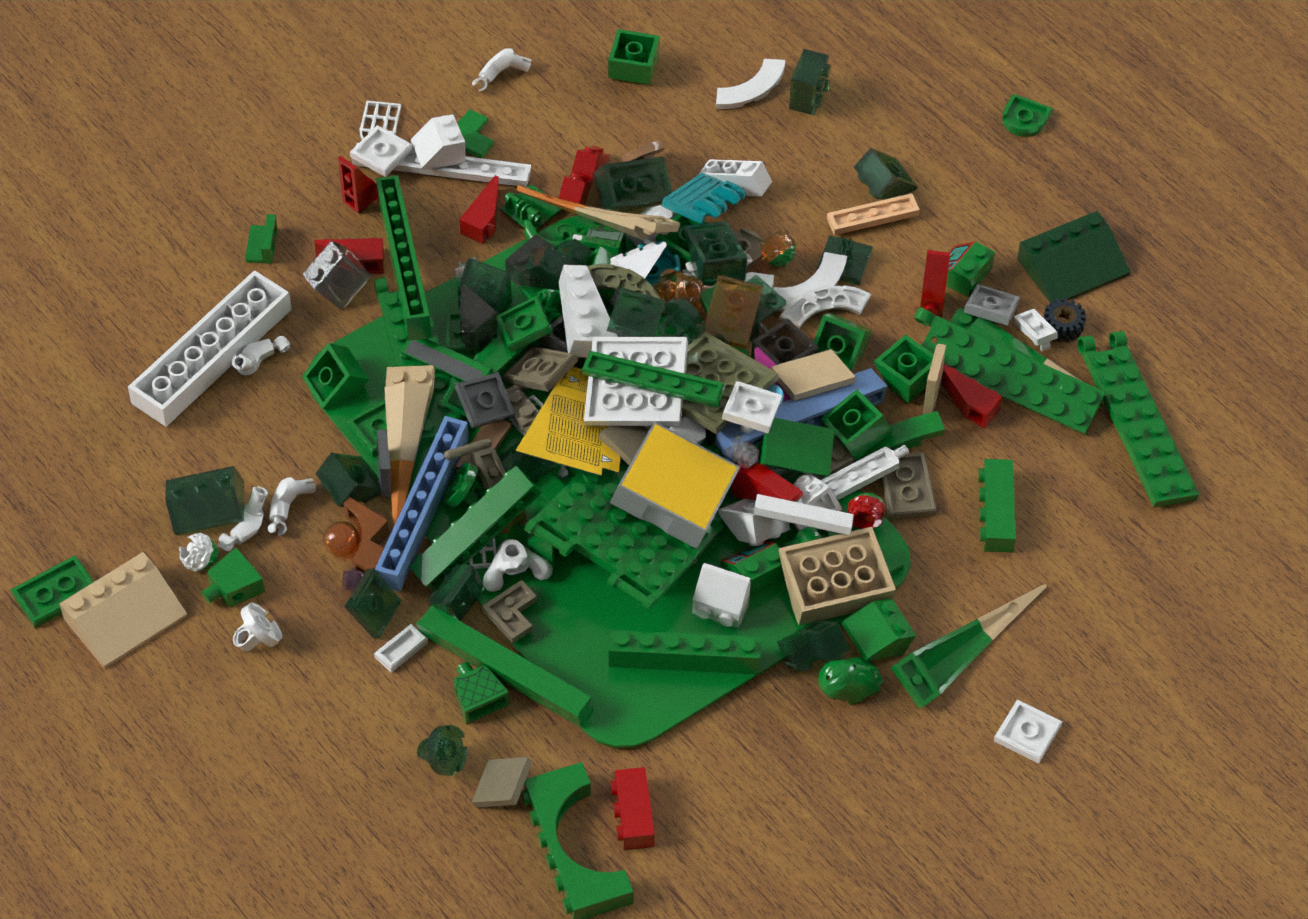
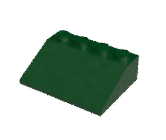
[1017,211,1131,303]

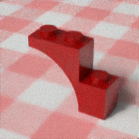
[559,145,610,205]

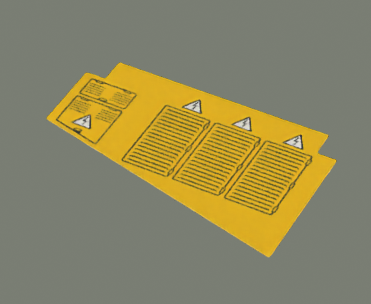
[516,367,620,475]

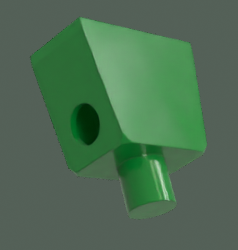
[201,548,265,607]

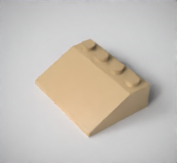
[779,527,896,626]
[60,552,188,669]

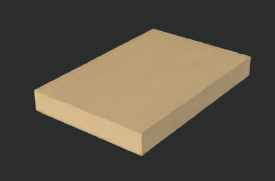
[923,343,946,415]
[771,349,856,401]

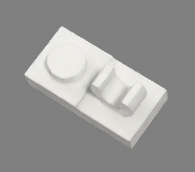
[1014,309,1058,351]

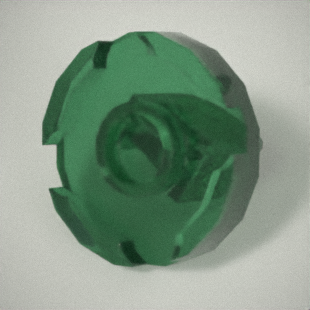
[659,297,705,340]
[417,725,468,776]

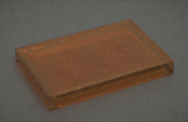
[702,275,763,349]

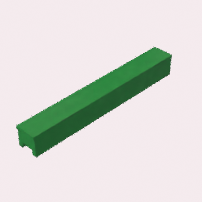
[416,605,594,728]

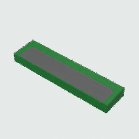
[400,338,493,382]

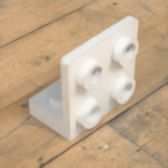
[793,474,842,532]

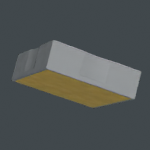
[610,421,740,549]

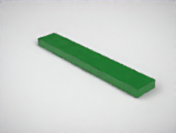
[582,351,726,408]

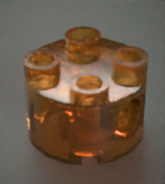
[653,269,703,320]

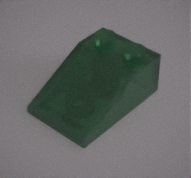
[593,157,672,213]
[683,221,747,286]

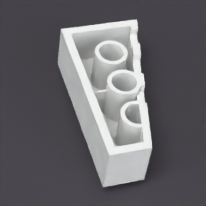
[559,265,618,357]

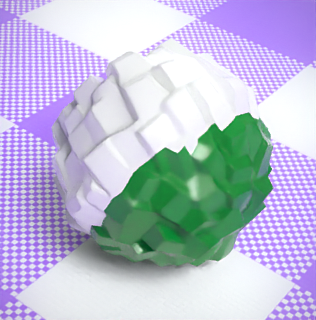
[179,533,218,572]

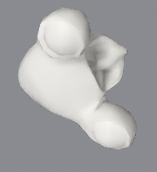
[483,539,553,592]

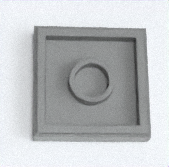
[964,284,1020,326]

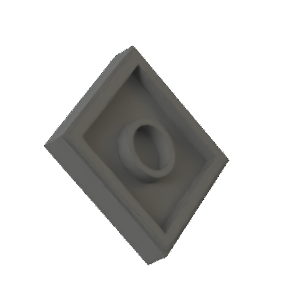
[455,372,516,429]
[377,430,391,498]

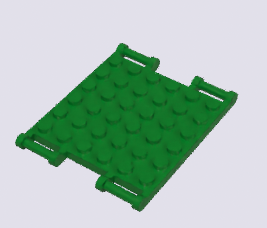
[524,458,729,611]

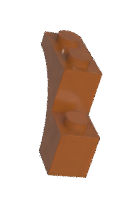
[344,497,389,585]

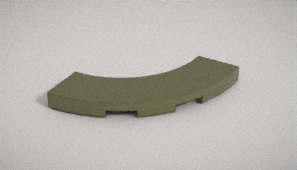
[587,264,666,321]

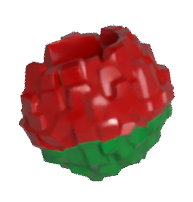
[847,492,886,529]

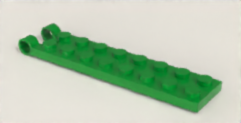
[374,277,461,445]
[913,307,1106,435]
[1077,331,1199,507]

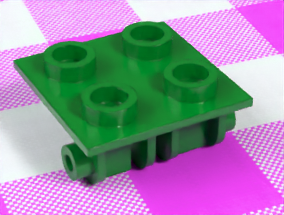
[500,184,562,229]
[519,286,563,315]

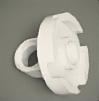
[233,602,283,651]

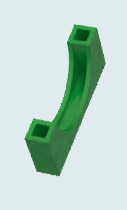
[521,762,634,919]

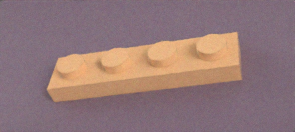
[827,193,920,235]

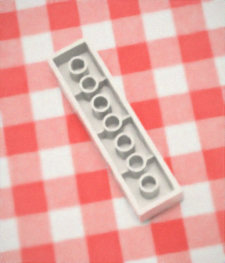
[128,270,292,427]

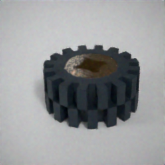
[1043,298,1086,342]

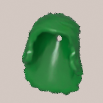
[818,656,884,706]

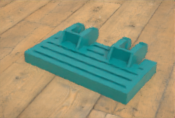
[661,173,746,224]

